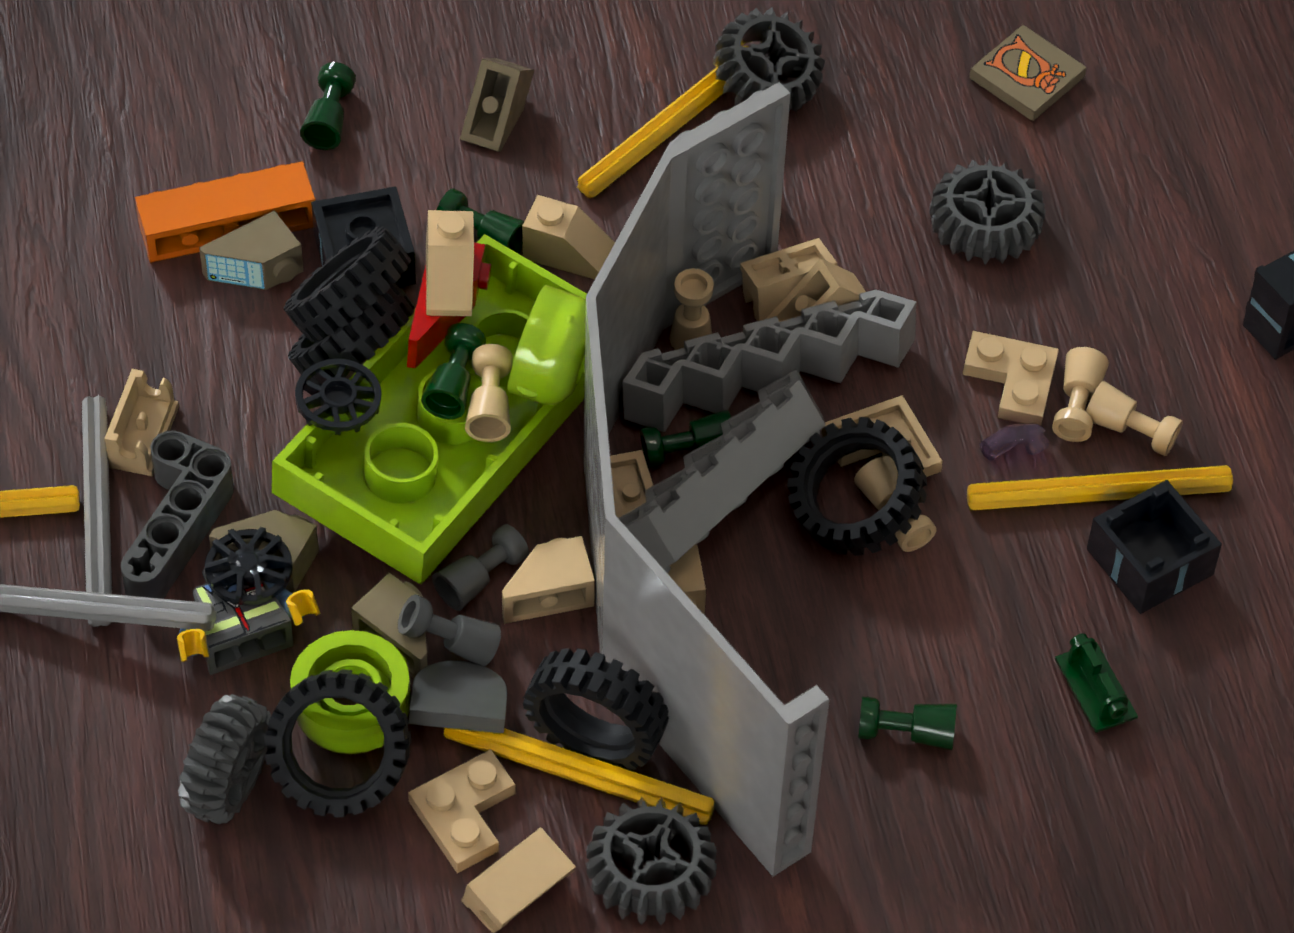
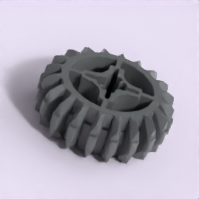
[713,7,825,112]
[929,158,1046,265]
[178,694,271,825]
[586,797,717,925]

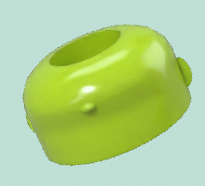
[507,285,586,405]
[290,630,411,754]

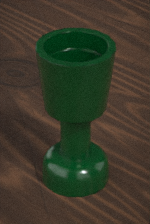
[300,62,356,150]
[437,189,525,254]
[421,323,486,419]
[640,410,731,469]
[858,696,957,751]

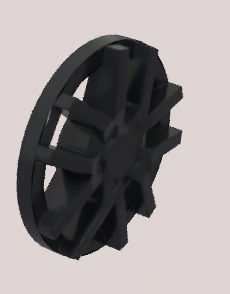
[295,359,381,435]
[204,527,293,605]

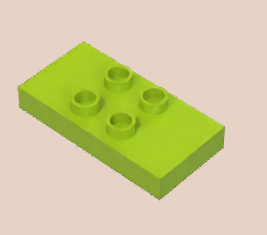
[272,234,587,585]

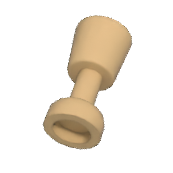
[669,268,714,350]
[465,344,513,442]
[1052,347,1109,442]
[1086,381,1183,456]
[854,456,937,552]

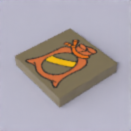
[969,25,1087,121]

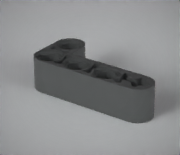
[121,431,234,599]

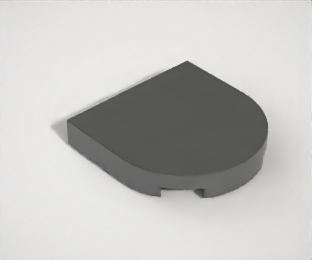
[408,661,507,733]

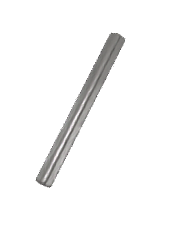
[82,395,112,627]
[0,584,217,631]

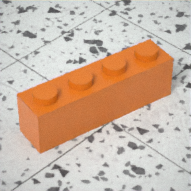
[135,161,315,263]

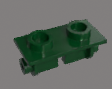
[1054,633,1138,733]

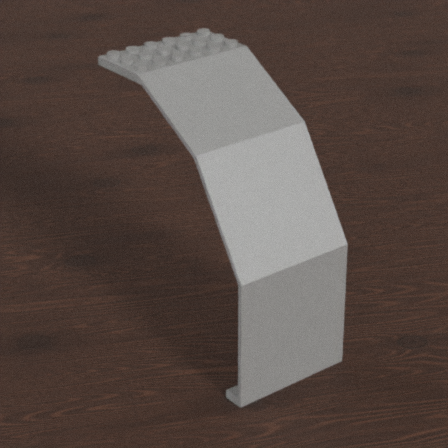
[584,82,829,877]

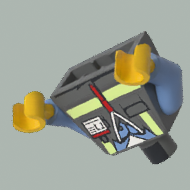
[177,569,321,675]

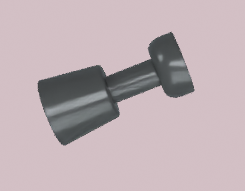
[432,524,529,611]
[398,594,501,666]

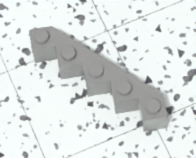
[623,289,917,432]
[619,369,825,573]

